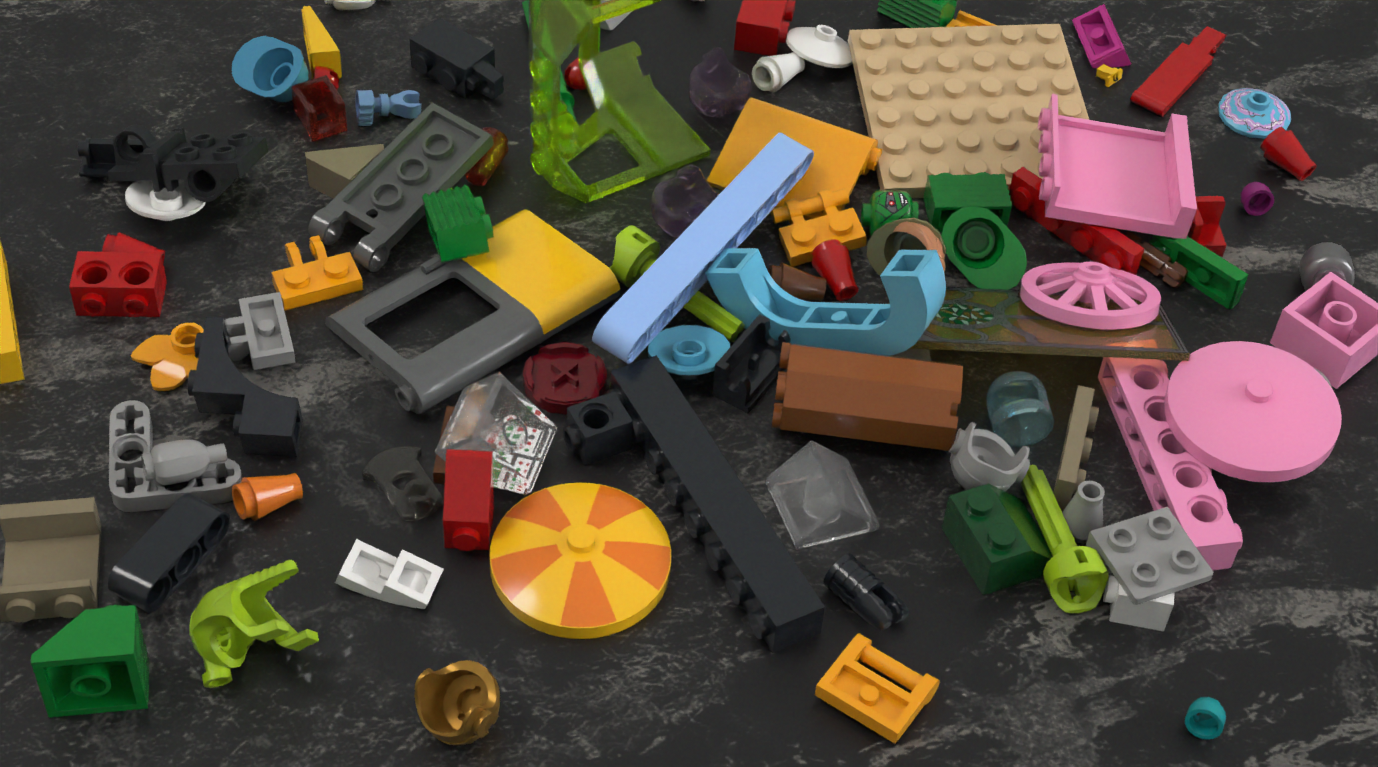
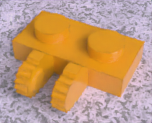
[271,235,363,311]

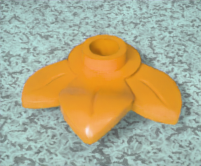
[131,323,204,391]

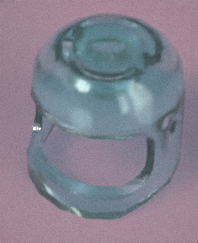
[986,371,1055,447]

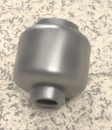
[1299,242,1355,291]

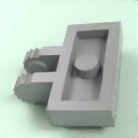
[224,292,295,370]

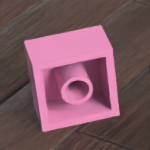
[1270,272,1378,389]

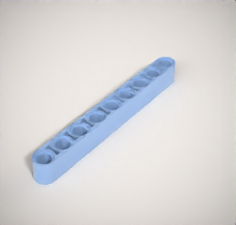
[592,132,814,364]

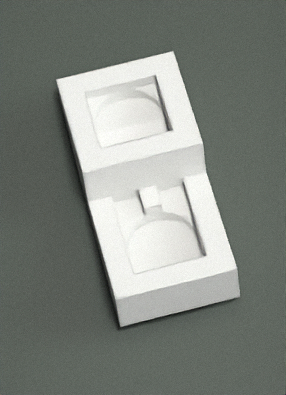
[335,539,444,609]

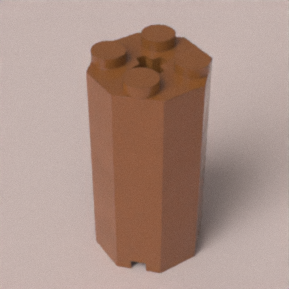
[771,342,963,451]

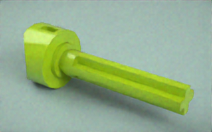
[609,225,745,342]
[1020,465,1109,613]

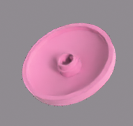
[1164,341,1342,482]

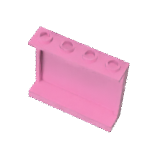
[1038,94,1197,239]

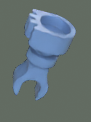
[355,90,422,126]

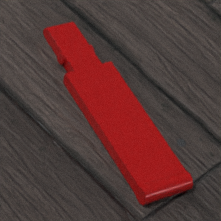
[1130,26,1226,117]

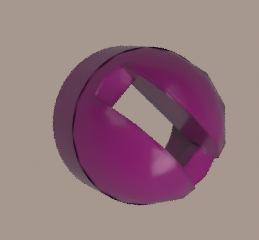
[1240,182,1274,216]

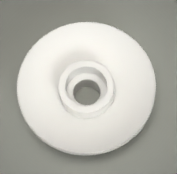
[786,25,852,68]
[125,180,206,221]

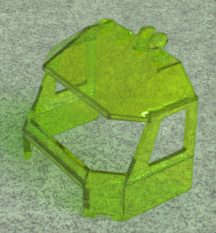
[529,0,711,203]

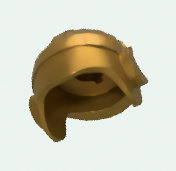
[414,660,500,745]

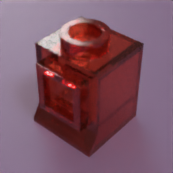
[291,75,347,142]

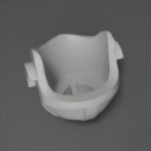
[949,422,1030,491]

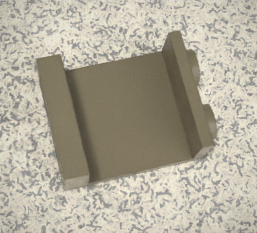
[0,497,102,622]

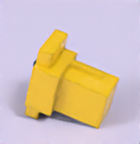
[1096,64,1123,87]

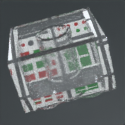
[435,372,558,495]

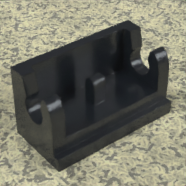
[712,314,790,414]

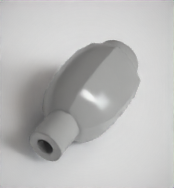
[141,439,227,485]

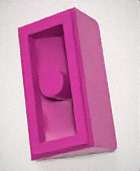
[1072,4,1131,68]

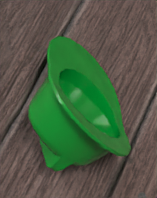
[941,206,1027,294]

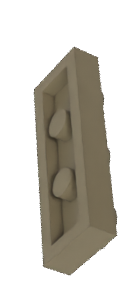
[1053,385,1099,510]

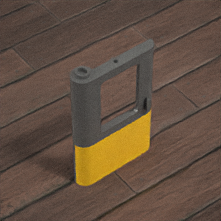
[325,209,620,414]

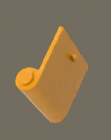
[706,97,882,220]

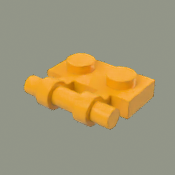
[771,188,867,267]

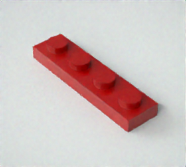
[1009,167,1144,275]

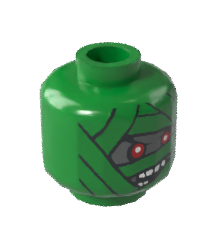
[861,190,919,236]

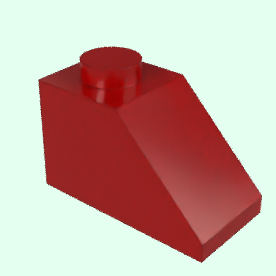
[443,449,494,551]

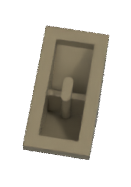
[305,144,384,199]

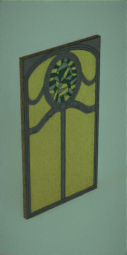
[911,287,1190,361]

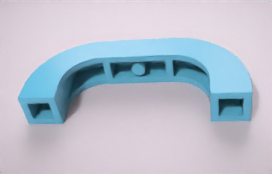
[705,248,946,356]

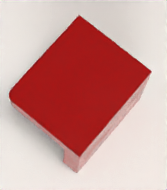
[1187,196,1227,257]

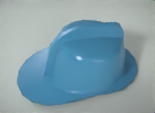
[232,36,311,102]

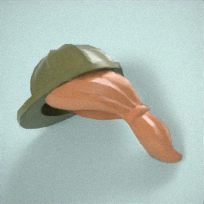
[867,218,946,275]

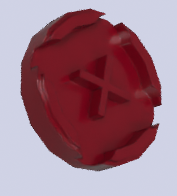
[523,342,607,415]

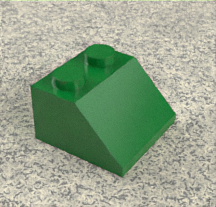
[31,605,150,718]

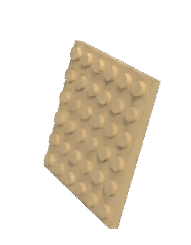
[848,24,1089,198]

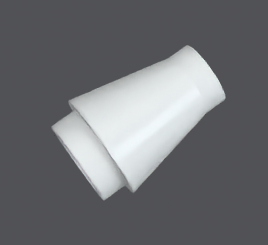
[752,52,805,92]

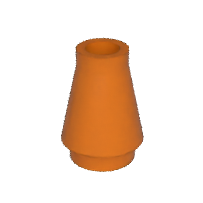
[232,473,303,521]

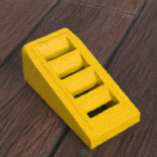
[301,6,342,79]

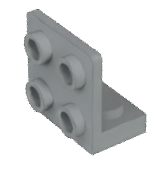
[1085,507,1214,605]

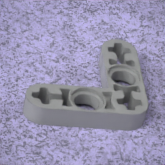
[109,400,242,512]

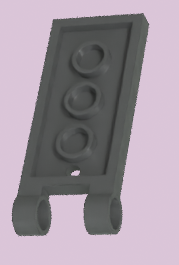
[308,102,494,272]

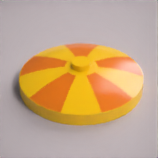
[490,483,671,639]

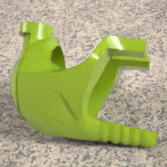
[189,560,319,688]

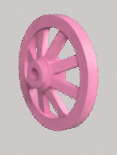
[1020,262,1161,330]

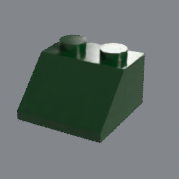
[942,483,1053,595]

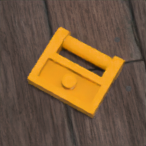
[815,633,940,744]

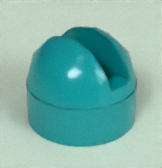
[1185,697,1226,739]

